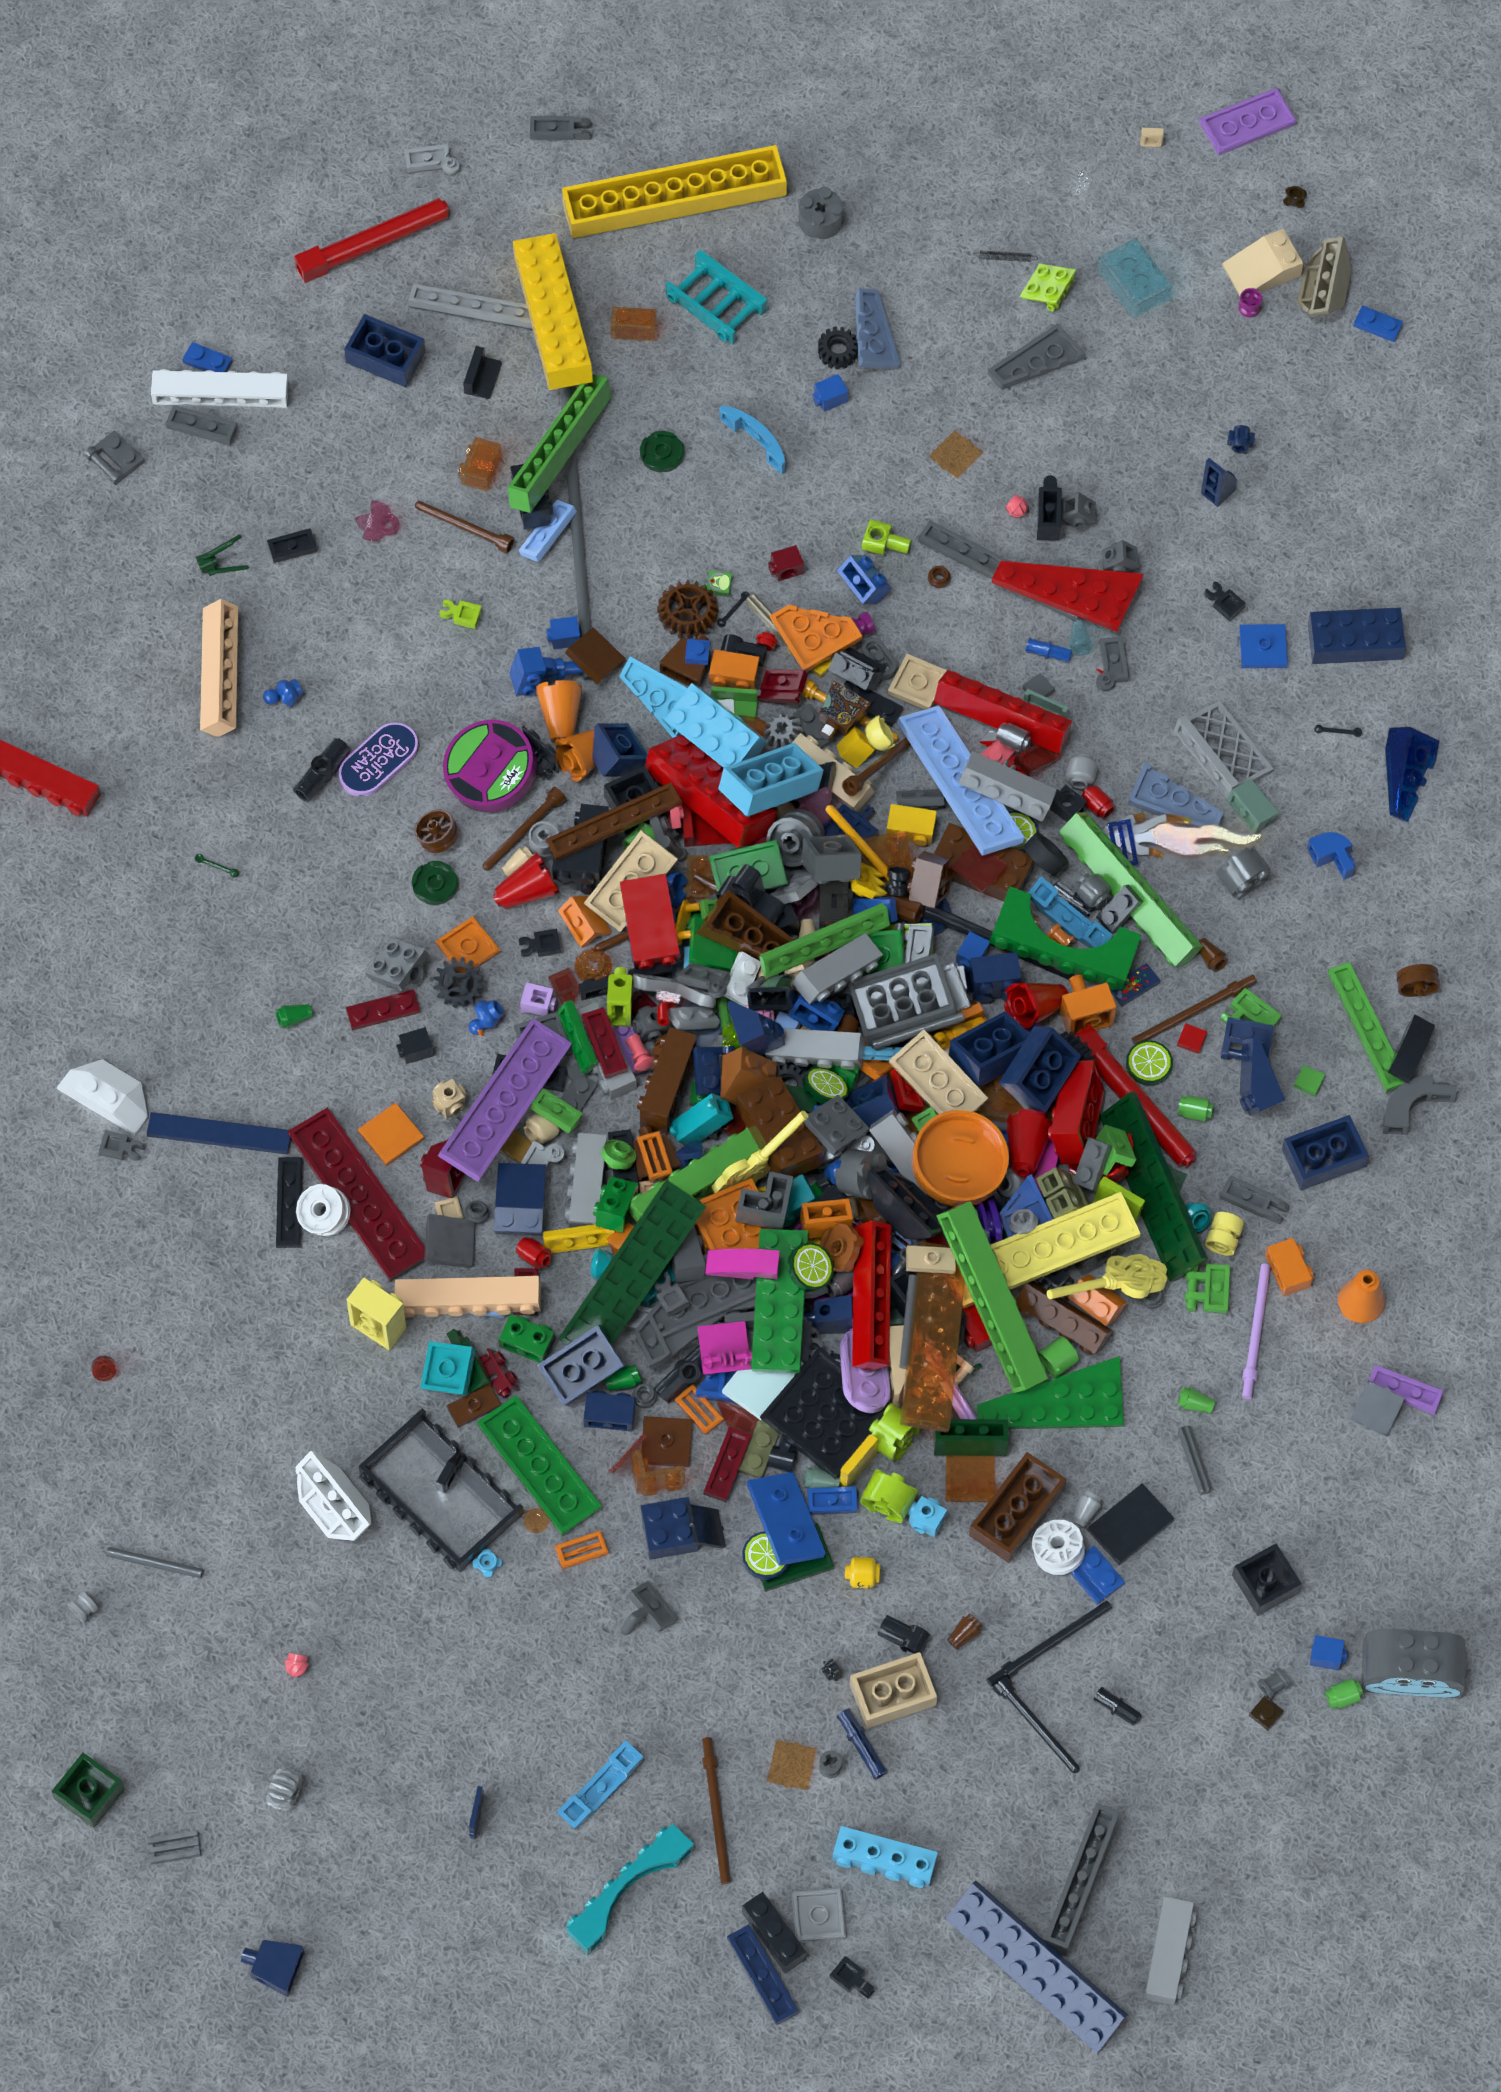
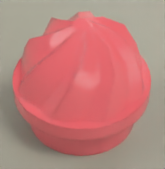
[1005,494,1028,518]
[285,1653,309,1677]

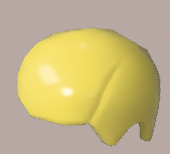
[865,715,895,751]

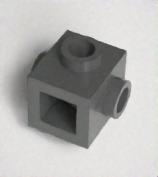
[1061,492,1096,529]
[1102,540,1139,572]
[632,1006,672,1042]

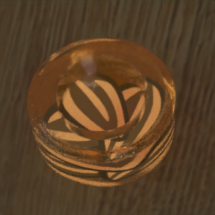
[524,1508,548,1534]

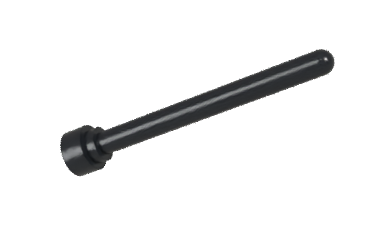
[993,1676,1080,1773]

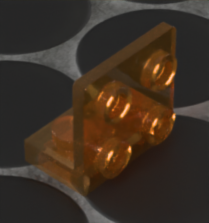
[857,831,914,882]
[631,1449,685,1496]

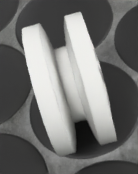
[296,1184,351,1237]
[1032,1520,1085,1575]

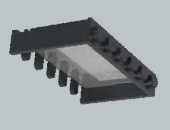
[359,1408,524,1572]

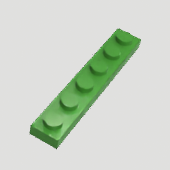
[759,903,890,978]
[1327,962,1405,1093]

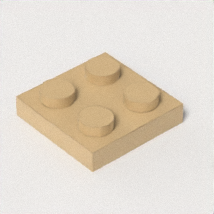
[888,654,947,710]

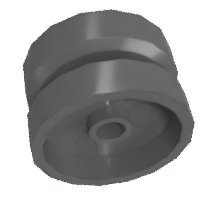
[766,809,825,867]

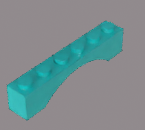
[566,1823,694,1955]

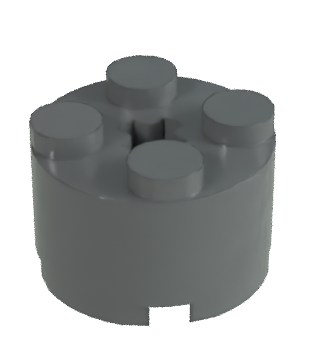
[799,187,843,239]
[1216,846,1271,900]
[835,1149,887,1200]

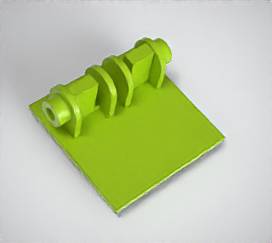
[1019,263,1077,312]

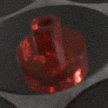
[91,1356,116,1381]

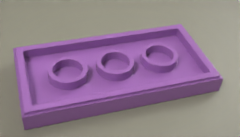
[1199,88,1297,156]

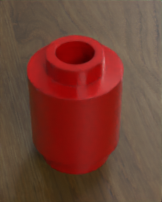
[1081,785,1116,819]
[516,1237,551,1270]

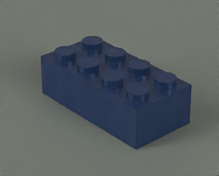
[1308,607,1406,664]

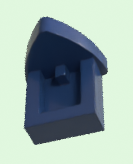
[676,1140,704,1169]

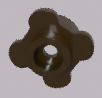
[1283,186,1307,208]

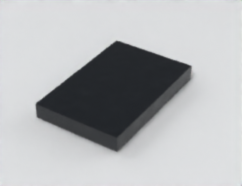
[1087,1483,1175,1566]

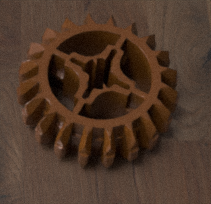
[657,579,719,639]

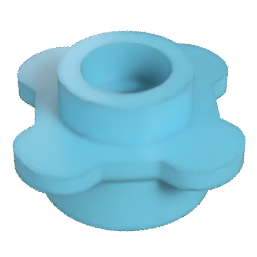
[472,1549,502,1577]

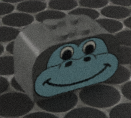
[1362,1629,1465,1699]

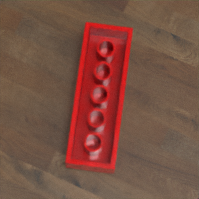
[645,734,777,848]

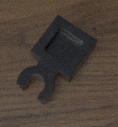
[1204,581,1246,621]
[518,928,561,957]

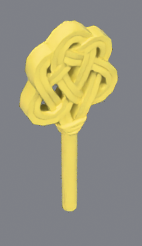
[711,1111,808,1193]
[1047,1254,1167,1299]

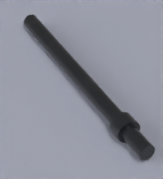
[986,1600,1112,1687]

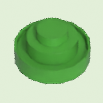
[601,1140,636,1169]

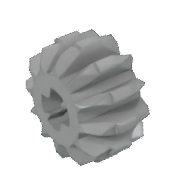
[764,712,803,749]
[266,1767,303,1811]

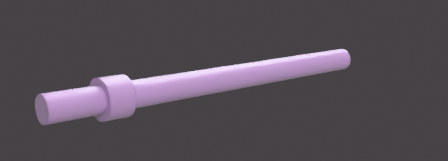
[1242,1264,1271,1400]

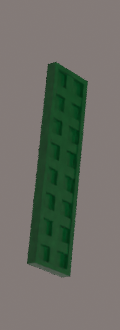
[1099,1092,1207,1282]
[558,1179,706,1345]

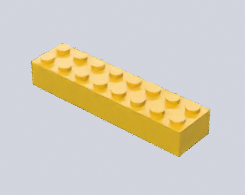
[513,233,593,390]

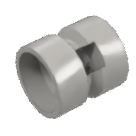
[529,821,558,862]

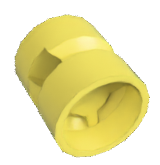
[1205,1212,1244,1256]

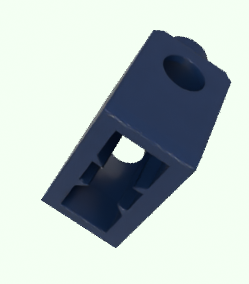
[804,1295,853,1334]
[241,1940,304,1997]

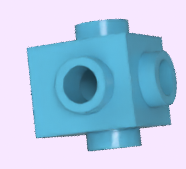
[907,1496,947,1538]

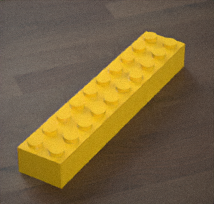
[562,145,787,239]

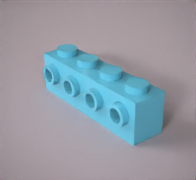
[832,1826,938,1888]

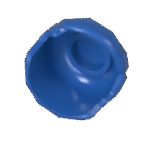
[666,872,687,908]

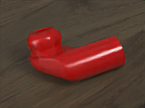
[657,1001,675,1026]

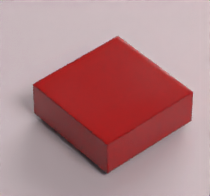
[1177,1023,1207,1054]

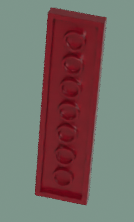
[287,1107,425,1282]

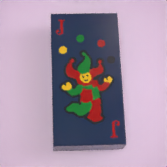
[1110,963,1160,1007]

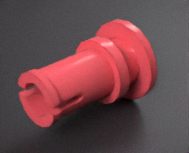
[626,1034,654,1072]

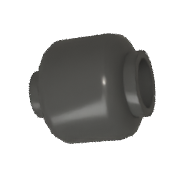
[1077,873,1111,908]

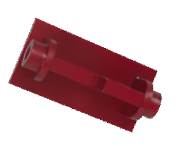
[480,1348,521,1398]

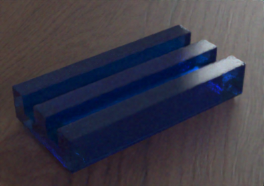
[1107,819,1139,866]

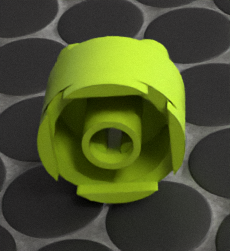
[869,1403,921,1462]
[860,1469,918,1523]

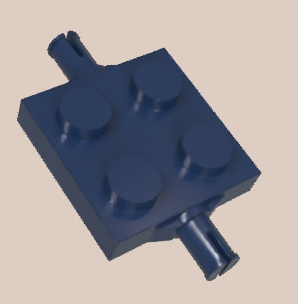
[822,804,878,851]

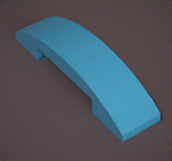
[719,405,785,474]
[1028,876,1113,948]
[557,1740,644,1829]

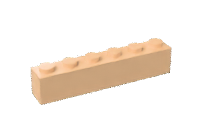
[200,599,238,737]
[395,1276,541,1318]

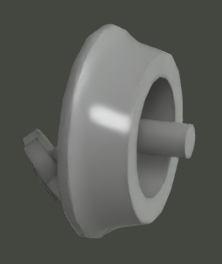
[1009,1209,1038,1234]

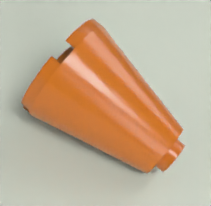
[536,680,582,742]
[553,729,596,782]
[1337,1270,1386,1324]

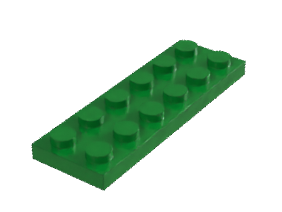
[751,1229,809,1373]
[477,1395,602,1536]

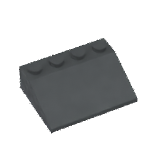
[847,953,960,1048]

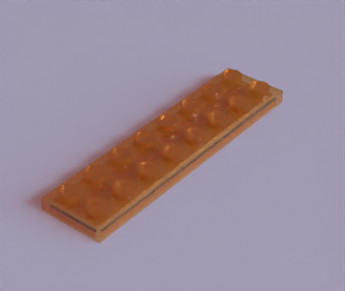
[900,1241,965,1432]

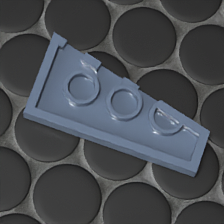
[855,289,901,369]
[1128,762,1223,836]

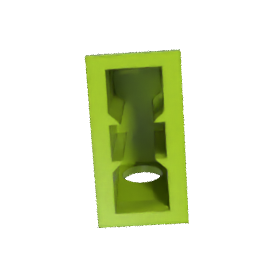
[607,967,633,1027]

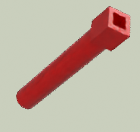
[294,198,450,283]
[1075,1024,1197,1168]

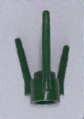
[196,535,249,576]

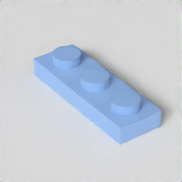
[519,500,577,562]

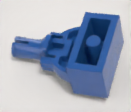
[509,647,584,696]

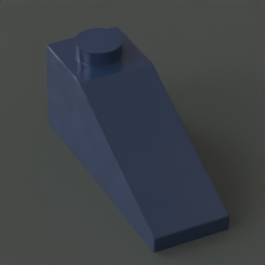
[1201,458,1237,507]

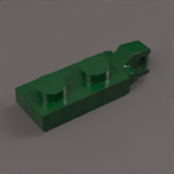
[446,1329,492,1394]

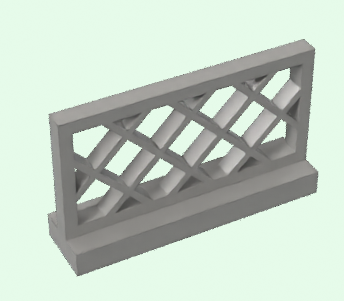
[1174,701,1273,799]

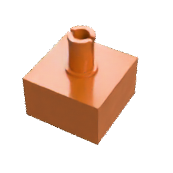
[1060,975,1116,1035]

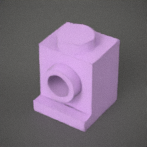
[520,983,557,1016]

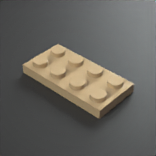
[584,830,678,932]
[889,1030,988,1115]

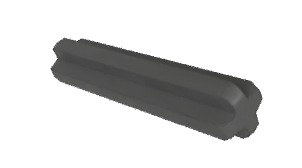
[1178,1426,1212,1495]

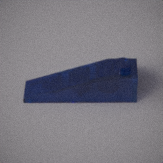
[1385,727,1440,822]

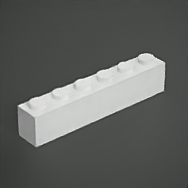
[151,369,288,408]

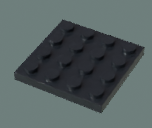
[759,1347,889,1479]

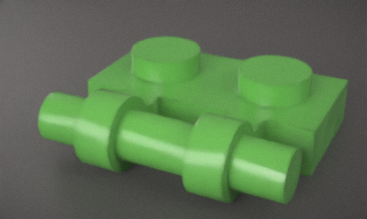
[1220,988,1282,1025]
[1185,1264,1230,1313]

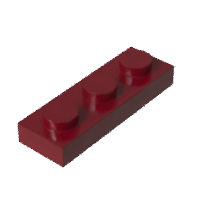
[346,989,420,1031]
[582,1007,628,1079]
[703,1427,752,1502]

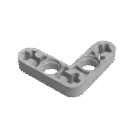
[632,974,717,1008]

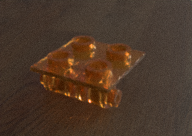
[945,1455,995,1502]

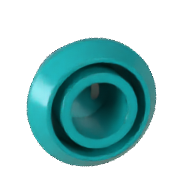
[1185,1202,1211,1233]
[591,1248,613,1280]

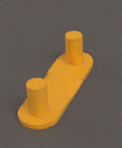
[675,900,700,945]

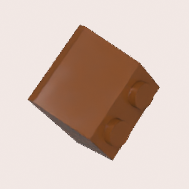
[720,1047,777,1105]

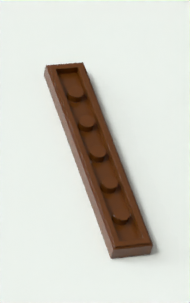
[546,783,682,861]

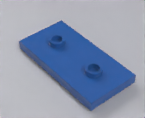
[747,1472,825,1566]

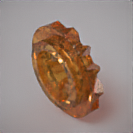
[574,948,612,981]

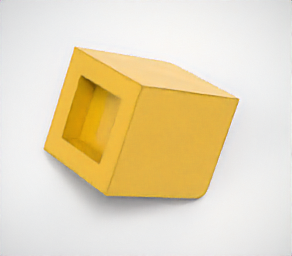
[836,726,875,768]

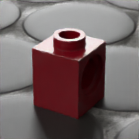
[768,545,804,582]

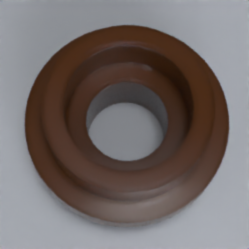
[928,566,951,588]

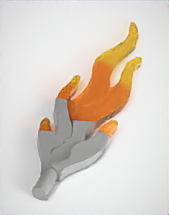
[1102,813,1261,858]

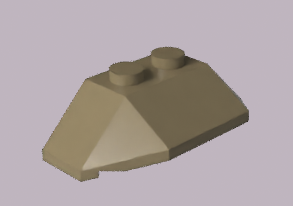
[1297,236,1352,316]

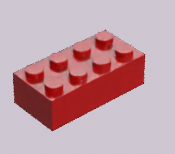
[1048,1060,1105,1164]

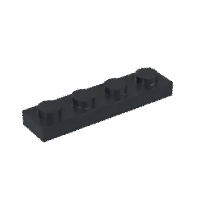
[579,963,672,1001]

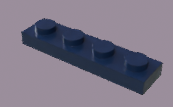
[727,1924,799,2025]

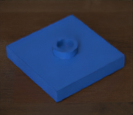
[1239,624,1288,668]

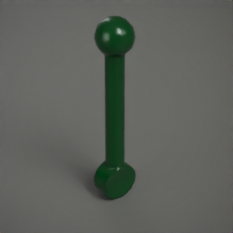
[195,854,239,878]

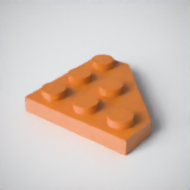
[769,605,863,672]

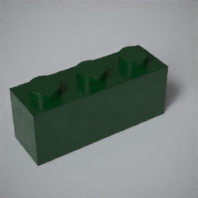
[933,1419,1009,1456]

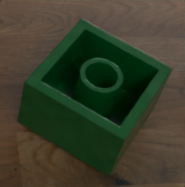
[51,1752,125,1828]

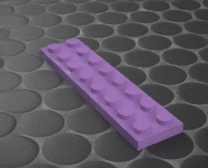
[438,1018,572,1182]

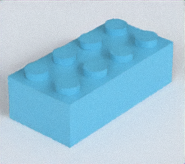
[665,683,768,768]
[718,743,823,817]

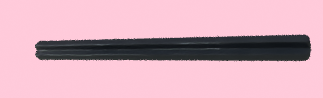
[923,906,1074,980]

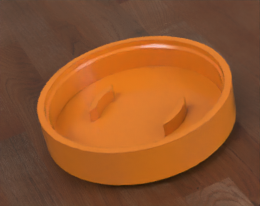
[911,1110,1009,1207]

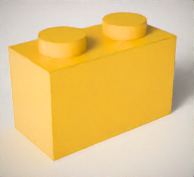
[886,804,937,846]

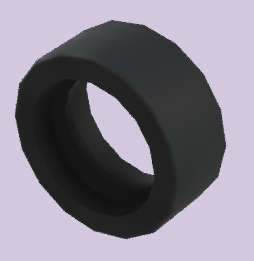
[1024,833,1068,876]

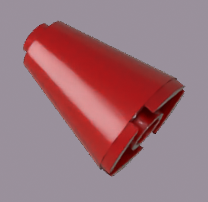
[493,852,560,909]
[1004,982,1069,1029]
[1006,1109,1053,1177]

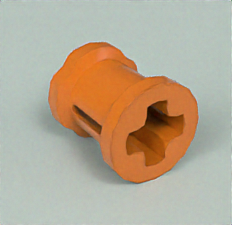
[1046,924,1076,947]

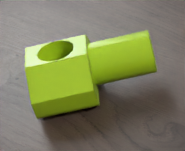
[861,519,912,555]

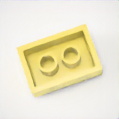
[346,1278,406,1351]

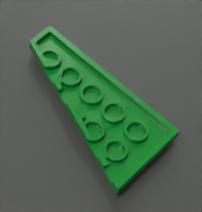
[977,1356,1123,1429]

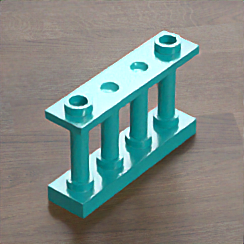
[665,249,768,345]

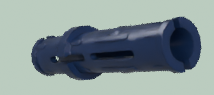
[836,1708,888,1780]

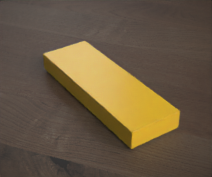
[543,1224,615,1254]

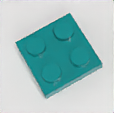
[420,1341,476,1396]

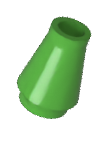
[1177,1386,1215,1413]

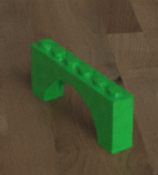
[989,886,1141,991]

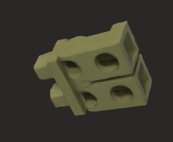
[1036,1167,1090,1219]

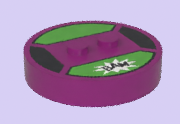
[443,720,537,812]

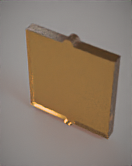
[929,430,983,478]
[767,1740,816,1790]

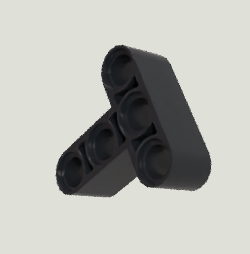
[716,864,785,925]

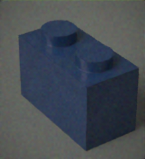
[583,1390,635,1432]

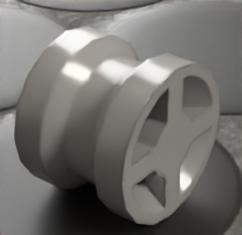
[67,1591,98,1623]

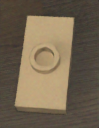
[906,1245,956,1274]

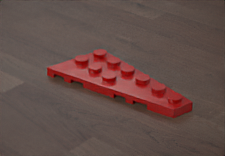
[991,561,1144,632]

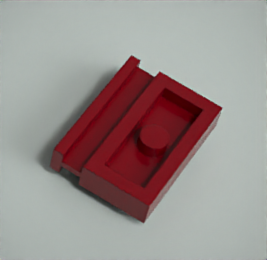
[757,669,808,704]

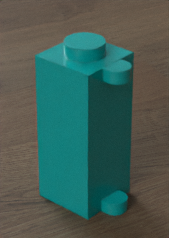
[669,1093,733,1144]

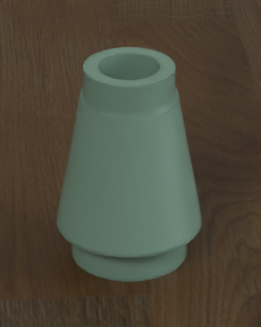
[803,1466,840,1488]

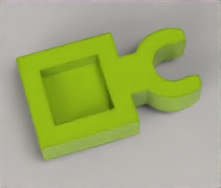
[439,600,482,629]

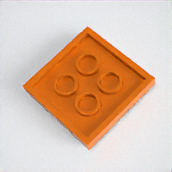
[695,1178,770,1250]

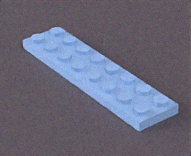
[897,705,1024,856]

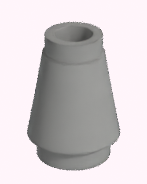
[1072,1490,1102,1529]

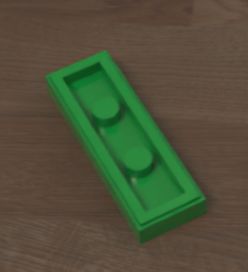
[557,1000,598,1074]

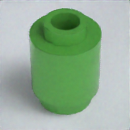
[1178,1095,1214,1122]
[1325,1678,1363,1709]

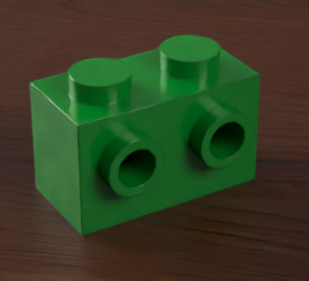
[593,1177,638,1233]
[498,1314,555,1363]

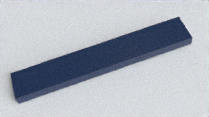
[147,1112,291,1155]

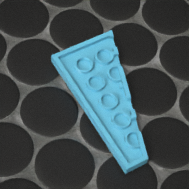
[619,656,744,738]

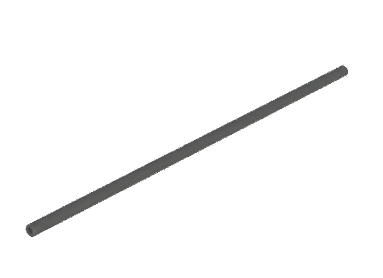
[560,386,592,680]

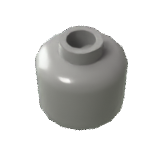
[1066,754,1097,790]
[998,1166,1027,1198]

